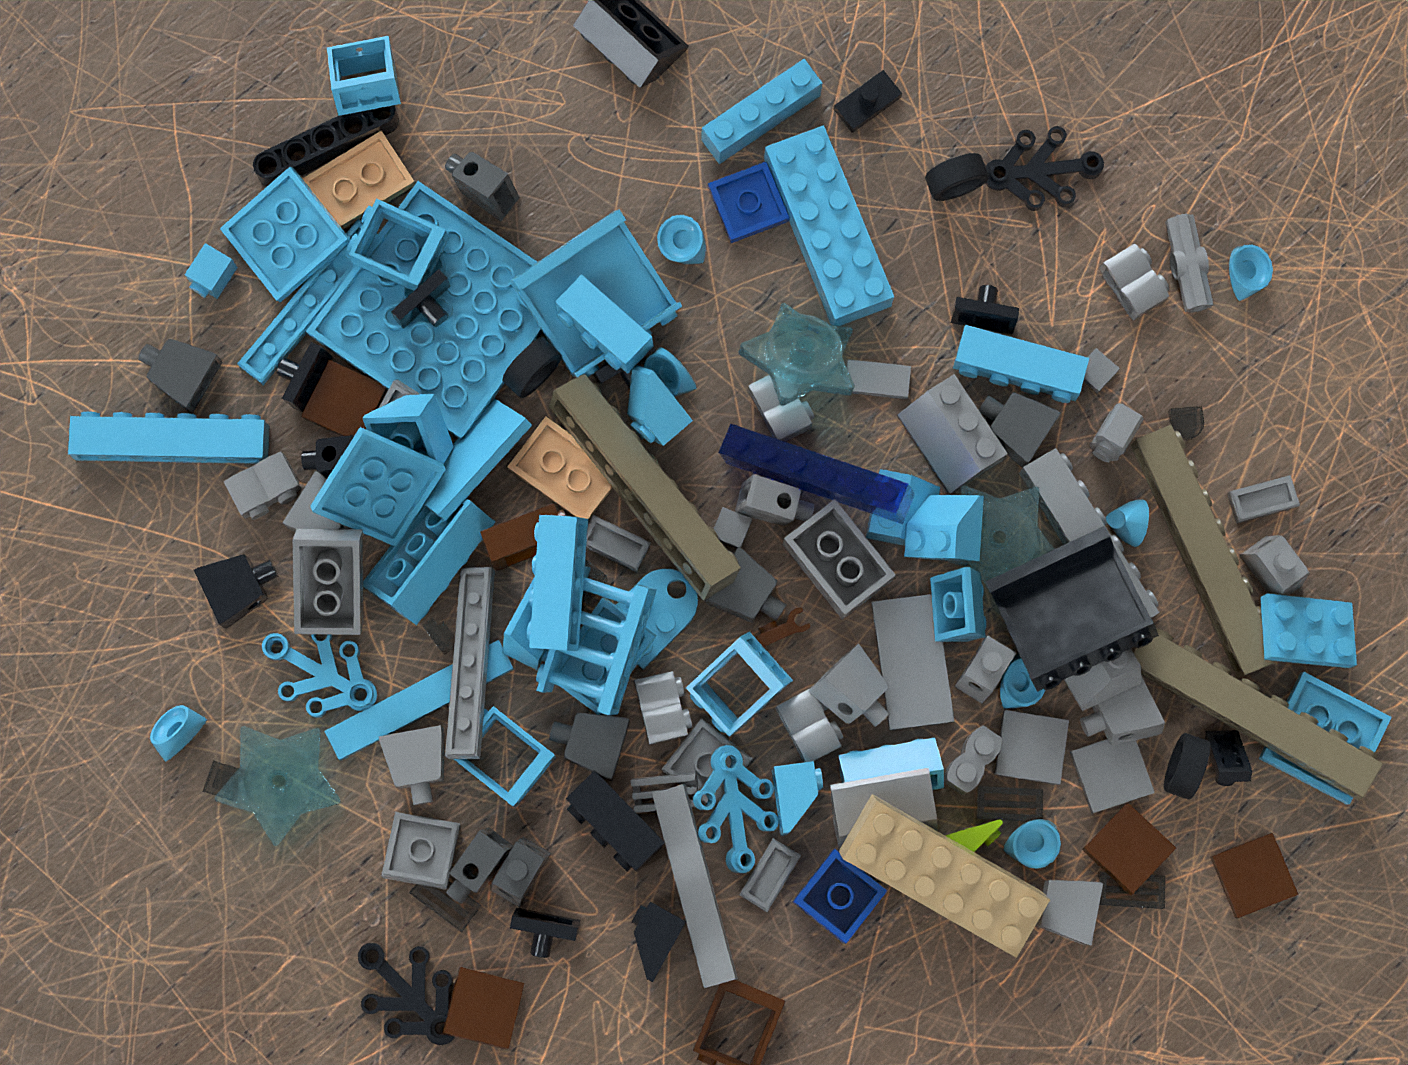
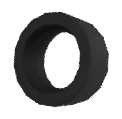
[925,153,989,201]
[502,337,562,398]
[1164,733,1210,800]

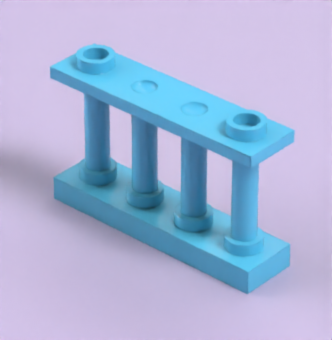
[536,566,657,716]

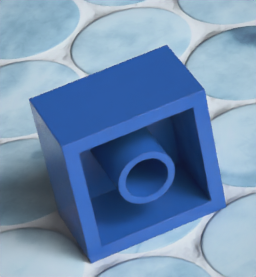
[792,849,887,944]

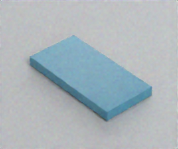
[423,399,532,521]

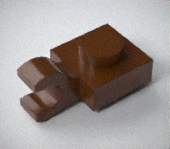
[755,607,811,647]

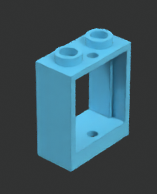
[327,36,401,116]
[347,198,449,291]
[686,631,793,737]
[454,706,556,808]

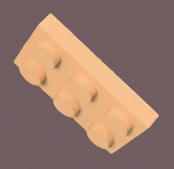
[302,130,415,229]
[507,416,613,521]

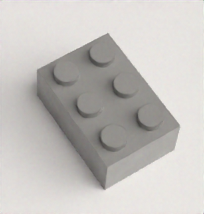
[782,499,896,620]
[292,529,364,635]

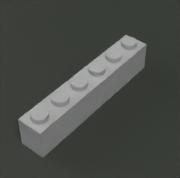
[1019,448,1160,618]

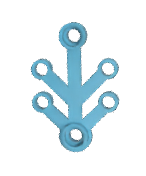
[262,633,377,718]
[693,745,779,873]

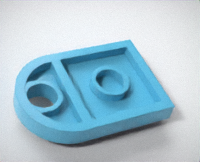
[616,568,698,670]

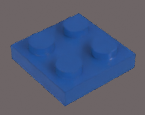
[708,162,790,243]

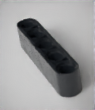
[253,105,399,187]

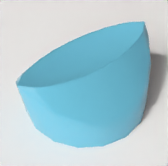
[657,215,706,264]
[1229,245,1273,301]
[644,347,697,397]
[1106,500,1149,547]
[1000,654,1045,709]
[150,705,207,762]
[1003,819,1061,869]

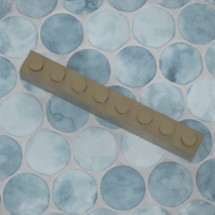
[549,374,741,601]
[1130,425,1278,679]
[1134,628,1383,801]

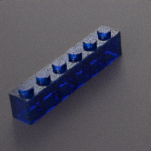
[718,424,915,524]

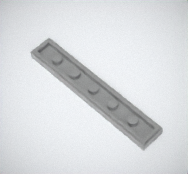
[445,567,495,759]
[652,784,738,988]

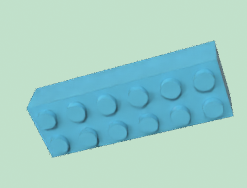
[764,125,894,328]

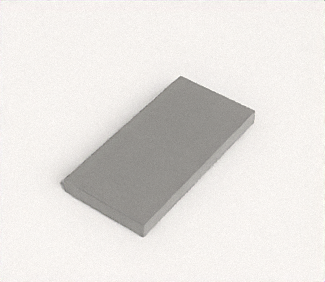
[871,594,954,731]

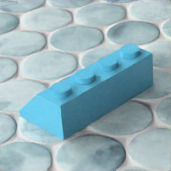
[363,499,495,625]

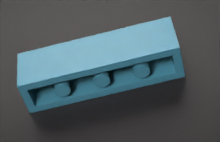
[701,59,823,164]
[953,325,1089,403]
[527,515,588,651]

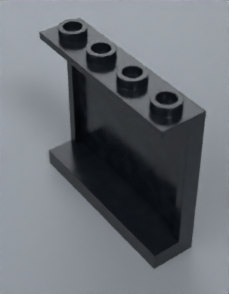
[986,526,1159,692]

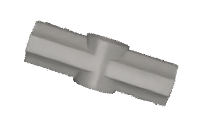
[1165,214,1213,313]

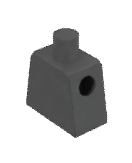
[445,152,520,222]
[138,339,223,414]
[979,392,1061,468]
[705,547,787,623]
[549,713,630,781]
[446,827,514,904]
[491,837,551,908]

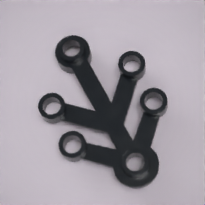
[985,126,1104,211]
[358,943,455,1045]

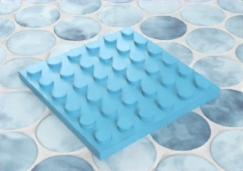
[306,181,542,440]

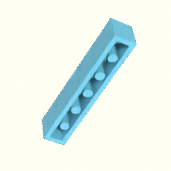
[68,412,270,464]

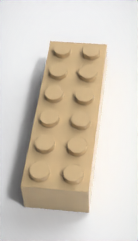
[838,794,1050,958]

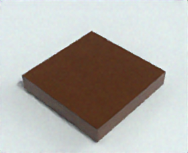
[301,360,387,436]
[1082,802,1176,896]
[1210,833,1299,918]
[443,967,525,1050]

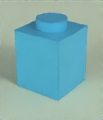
[184,243,238,299]

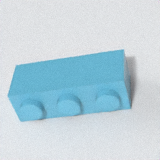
[555,274,654,374]
[838,738,944,790]

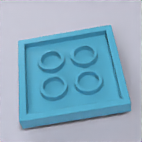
[220,167,351,302]
[310,427,446,547]
[1259,672,1392,805]

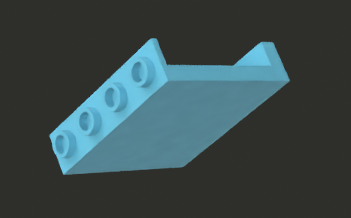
[509,209,682,377]

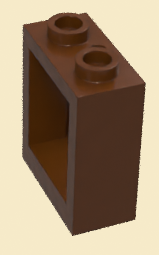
[480,503,566,571]
[693,980,785,1065]

